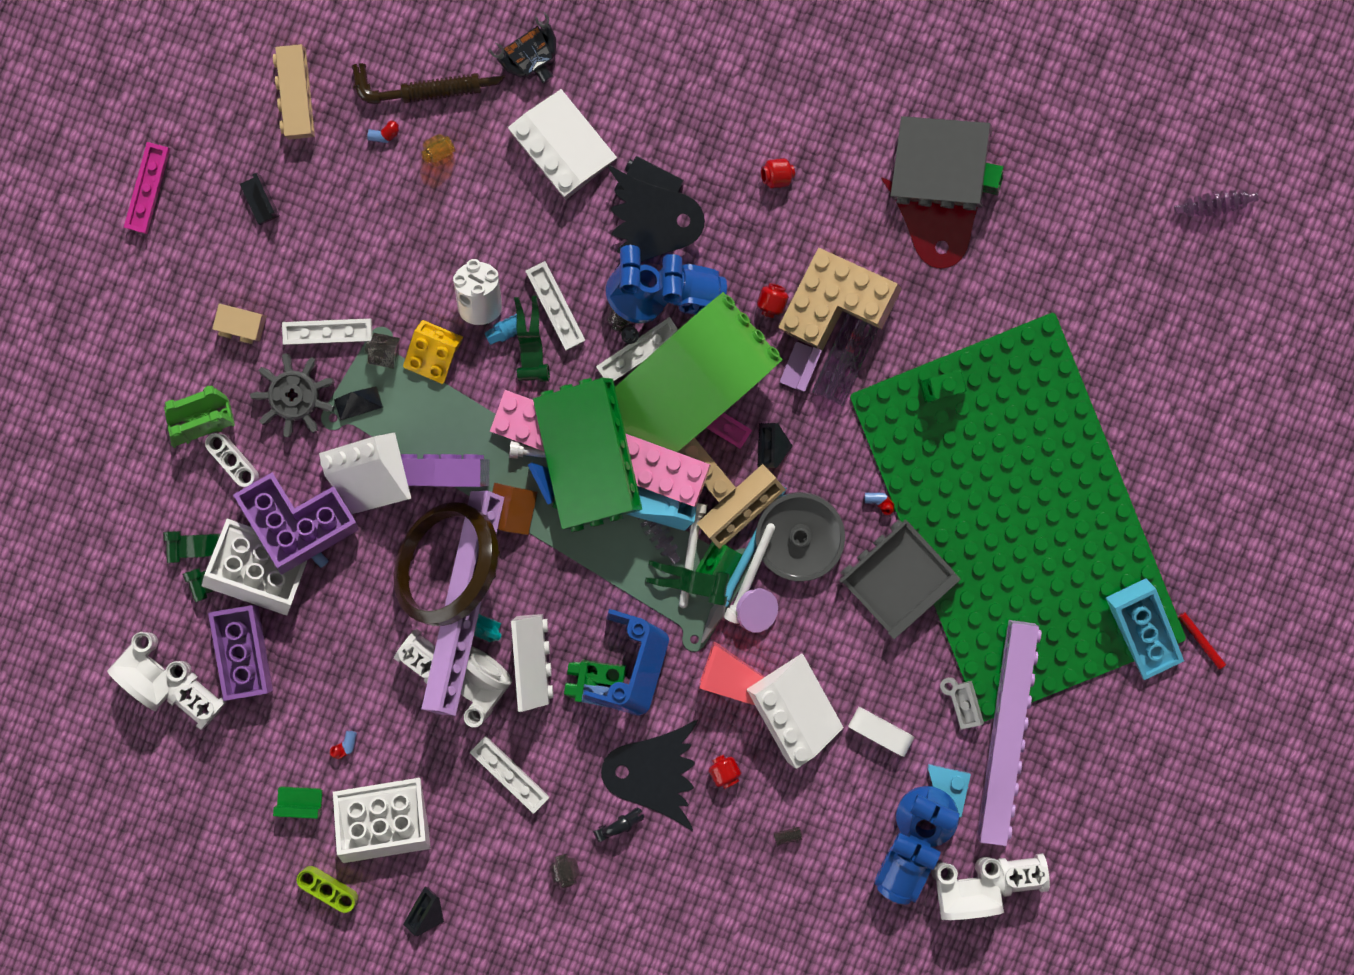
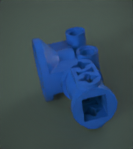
[606,245,727,323]
[874,786,960,905]

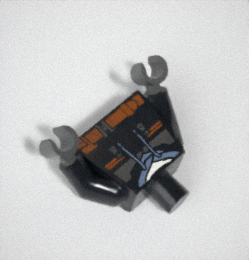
[488,12,557,84]

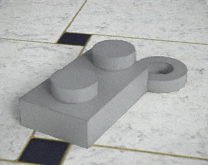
[940,677,984,729]

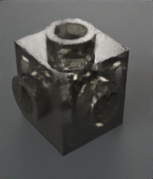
[365,333,400,369]

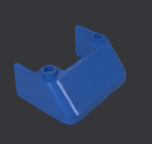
[583,609,669,716]

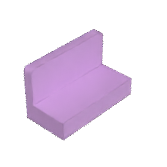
[780,342,822,392]

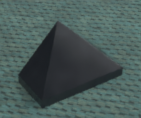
[334,386,383,421]
[758,423,792,468]
[403,886,444,937]

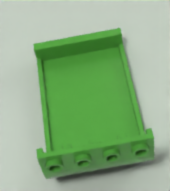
[615,292,783,452]

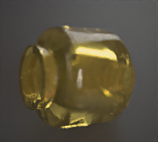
[421,134,455,167]

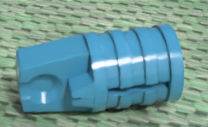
[485,313,517,345]

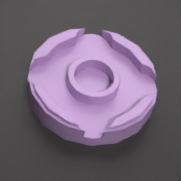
[736,588,778,632]

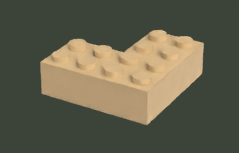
[778,247,902,351]

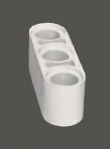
[205,433,259,487]
[848,707,915,757]

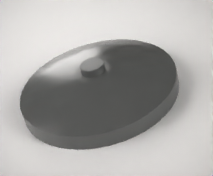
[756,492,845,581]

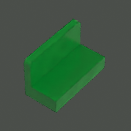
[696,542,742,582]
[273,786,323,819]

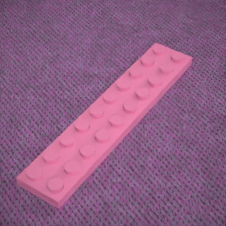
[490,390,711,507]

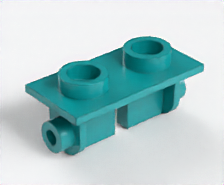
[474,614,501,642]

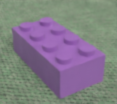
[208,604,273,701]

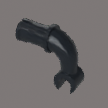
[593,808,644,842]

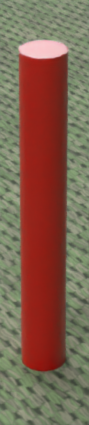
[1178,612,1226,669]

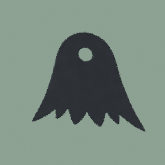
[608,165,705,270]
[601,720,698,831]

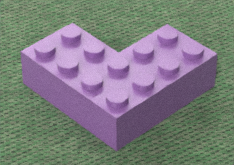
[401,454,490,487]
[233,472,359,575]

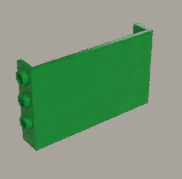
[533,378,643,532]

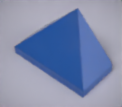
[528,463,555,504]

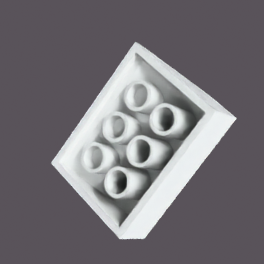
[508,89,617,200]
[319,433,411,514]
[202,519,307,616]
[511,614,554,712]
[746,653,844,769]
[333,778,430,863]

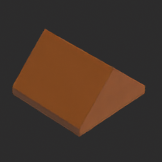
[492,483,538,535]

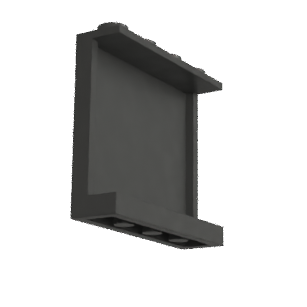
[891,116,993,210]
[840,519,961,639]

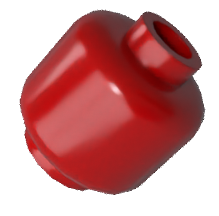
[761,158,795,189]
[757,283,789,318]
[709,754,741,789]

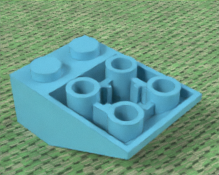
[627,486,697,531]

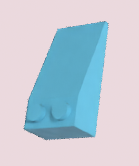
[1106,579,1184,680]

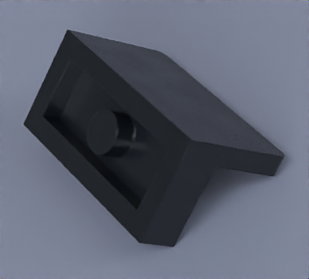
[240,173,280,225]

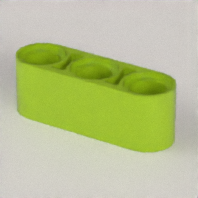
[297,866,358,913]

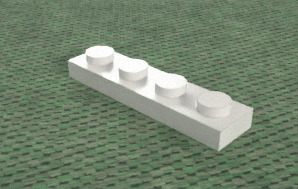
[526,261,586,351]
[596,317,678,382]
[282,319,373,345]
[470,736,550,814]

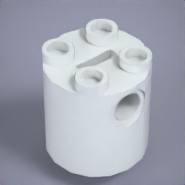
[453,259,502,325]

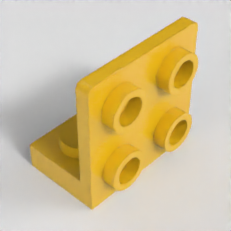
[403,320,463,384]

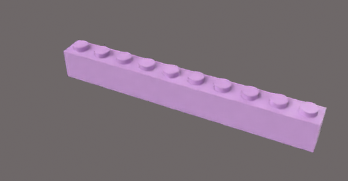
[421,491,504,716]
[977,620,1041,846]

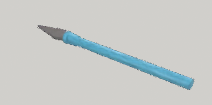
[701,487,787,643]

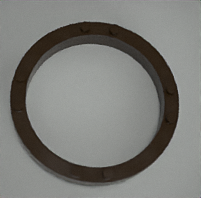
[394,502,500,626]

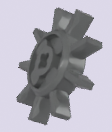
[250,353,335,438]

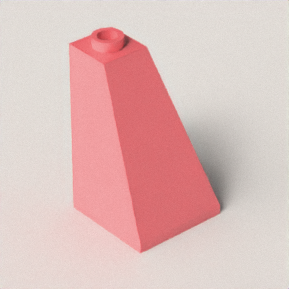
[699,642,765,705]

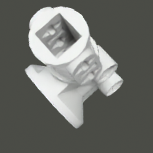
[393,629,512,727]
[107,632,227,730]
[931,853,1050,920]

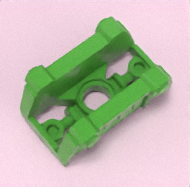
[164,386,235,448]

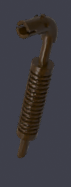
[352,63,505,104]

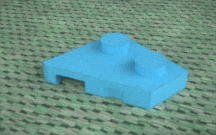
[927,764,971,817]

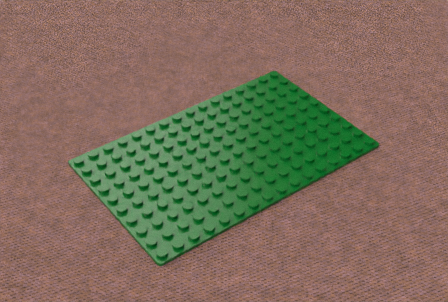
[850,313,1186,721]

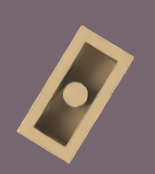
[212,304,267,344]

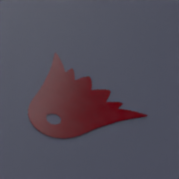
[881,178,983,268]

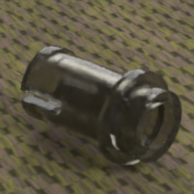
[774,826,803,847]

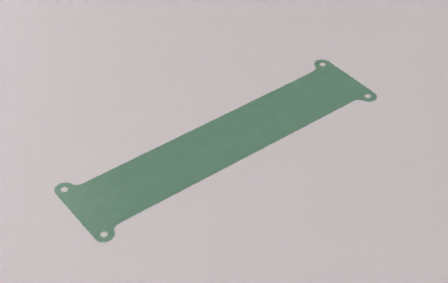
[321,327,754,652]

